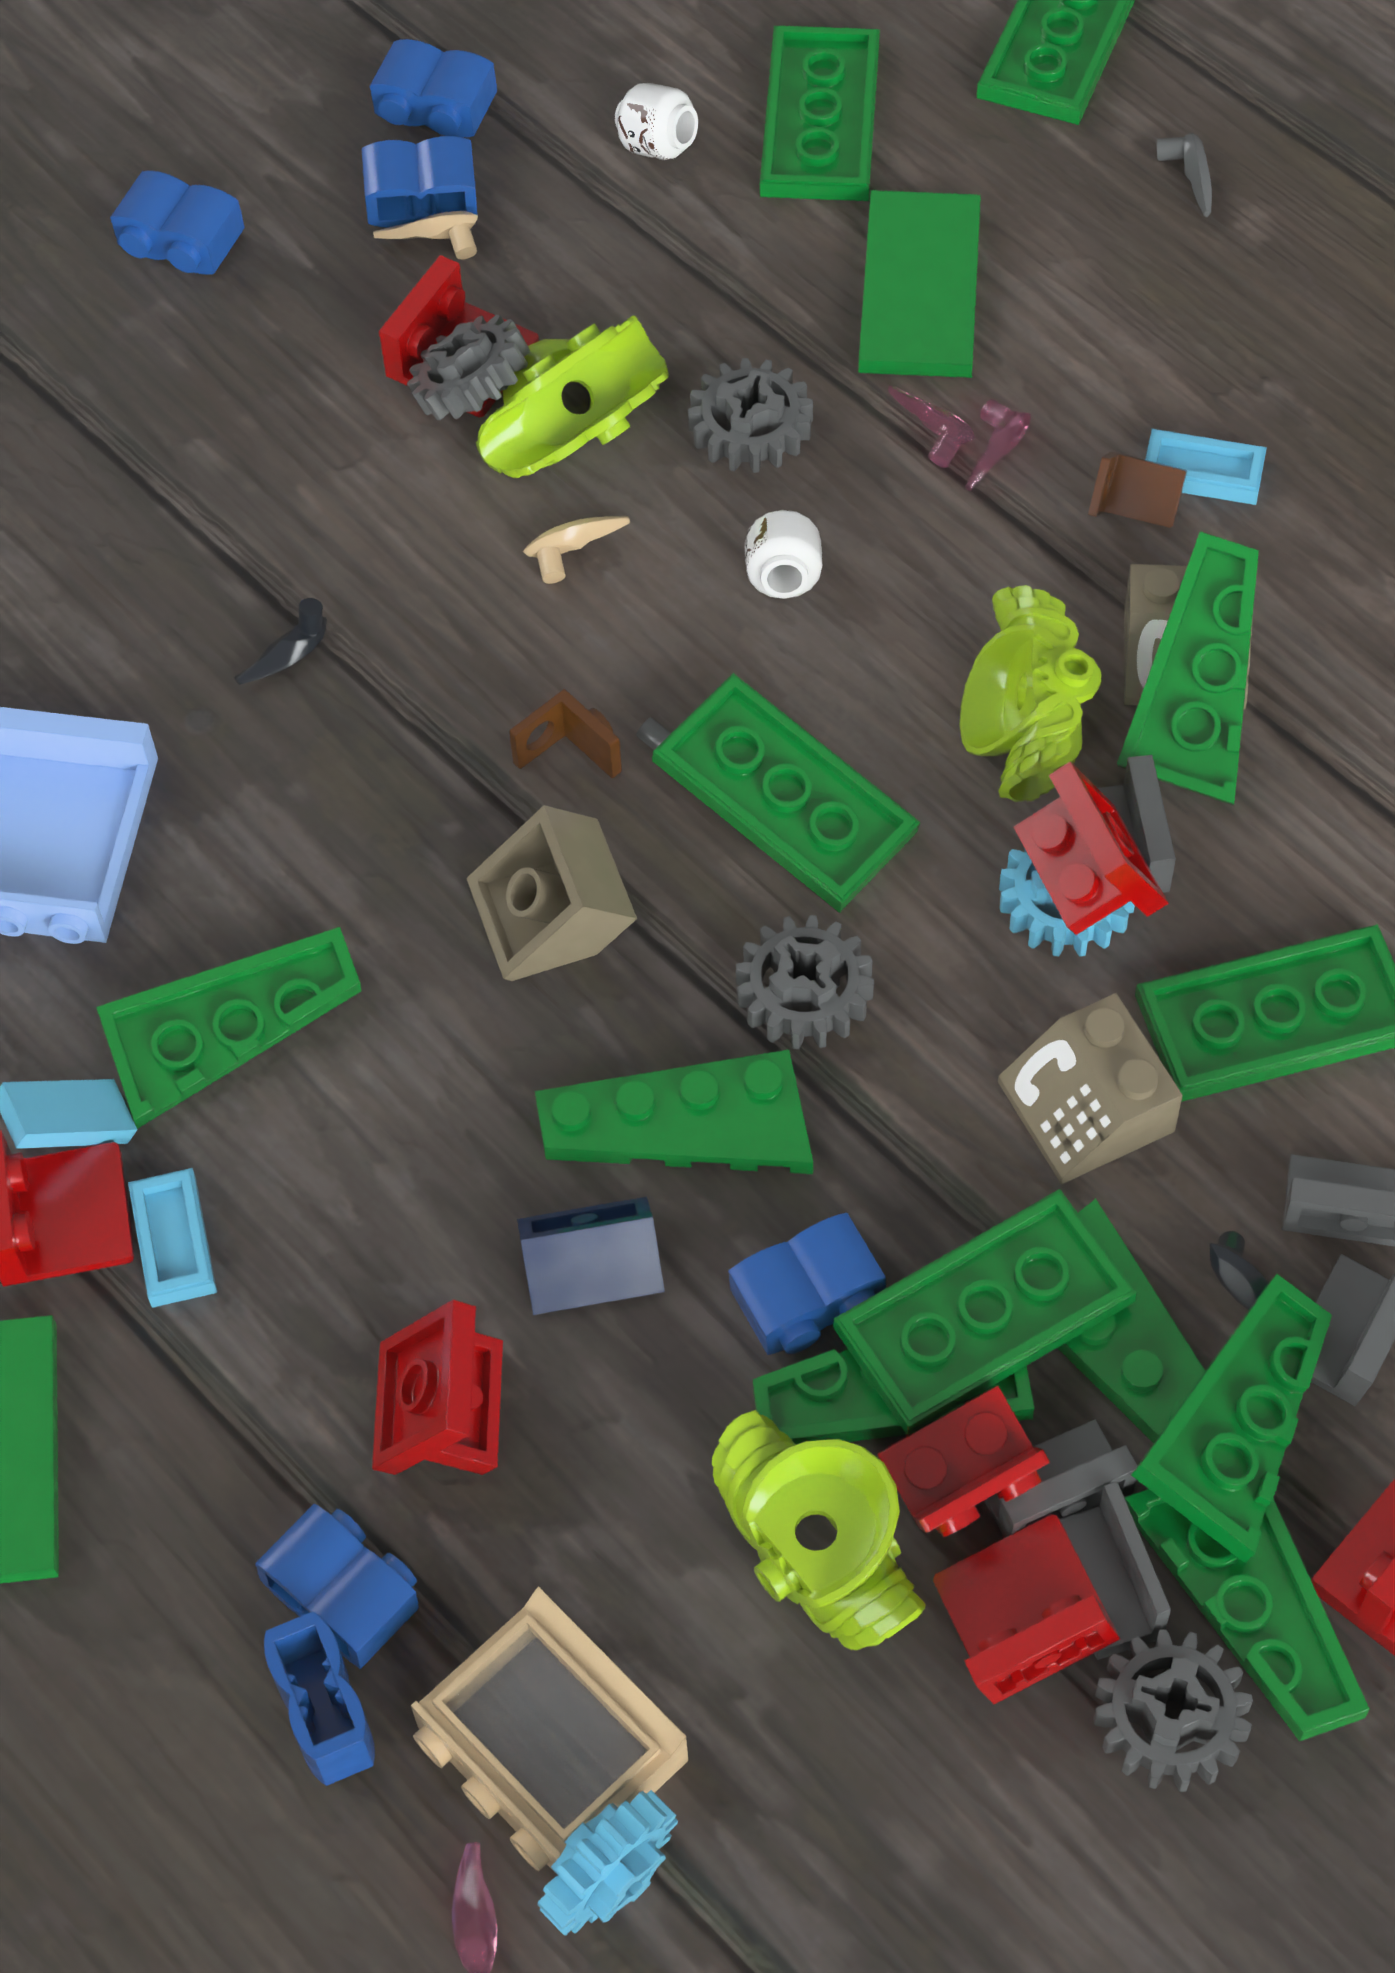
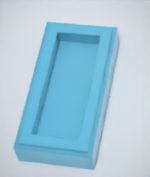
[1145,429,1267,505]
[0,1079,137,1149]
[128,1168,217,1308]

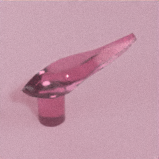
[888,386,975,468]
[965,399,1031,491]
[452,1842,497,1973]

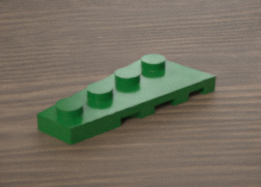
[1117,531,1259,806]
[96,927,362,1129]
[535,1050,813,1174]
[1058,1198,1205,1443]
[1131,1274,1332,1563]
[752,1349,1034,1445]
[1124,1489,1370,1741]

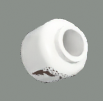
[615,83,698,160]
[745,510,823,599]

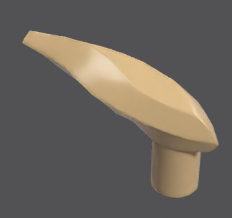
[373,211,478,260]
[523,516,630,584]

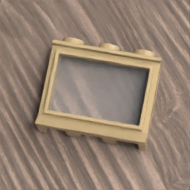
[411,1586,688,1871]

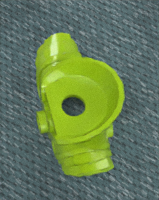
[475,315,669,478]
[960,585,1102,802]
[712,1410,926,1650]

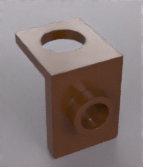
[1088,452,1187,528]
[509,689,622,778]

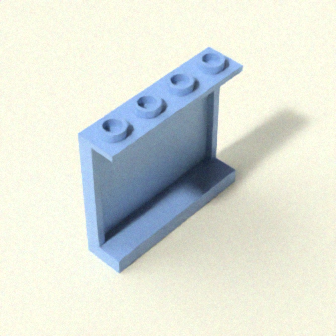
[0,707,158,944]

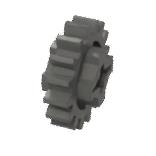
[407,315,530,420]
[688,358,813,473]
[736,915,874,1049]
[1093,1629,1253,1792]

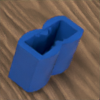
[370,39,497,137]
[362,136,477,228]
[110,171,245,275]
[728,1213,886,1355]
[255,1503,419,1669]
[264,1611,375,1786]

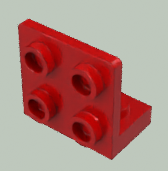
[379,255,539,418]
[0,1130,134,1287]
[877,1386,1050,1537]
[933,1514,1120,1704]

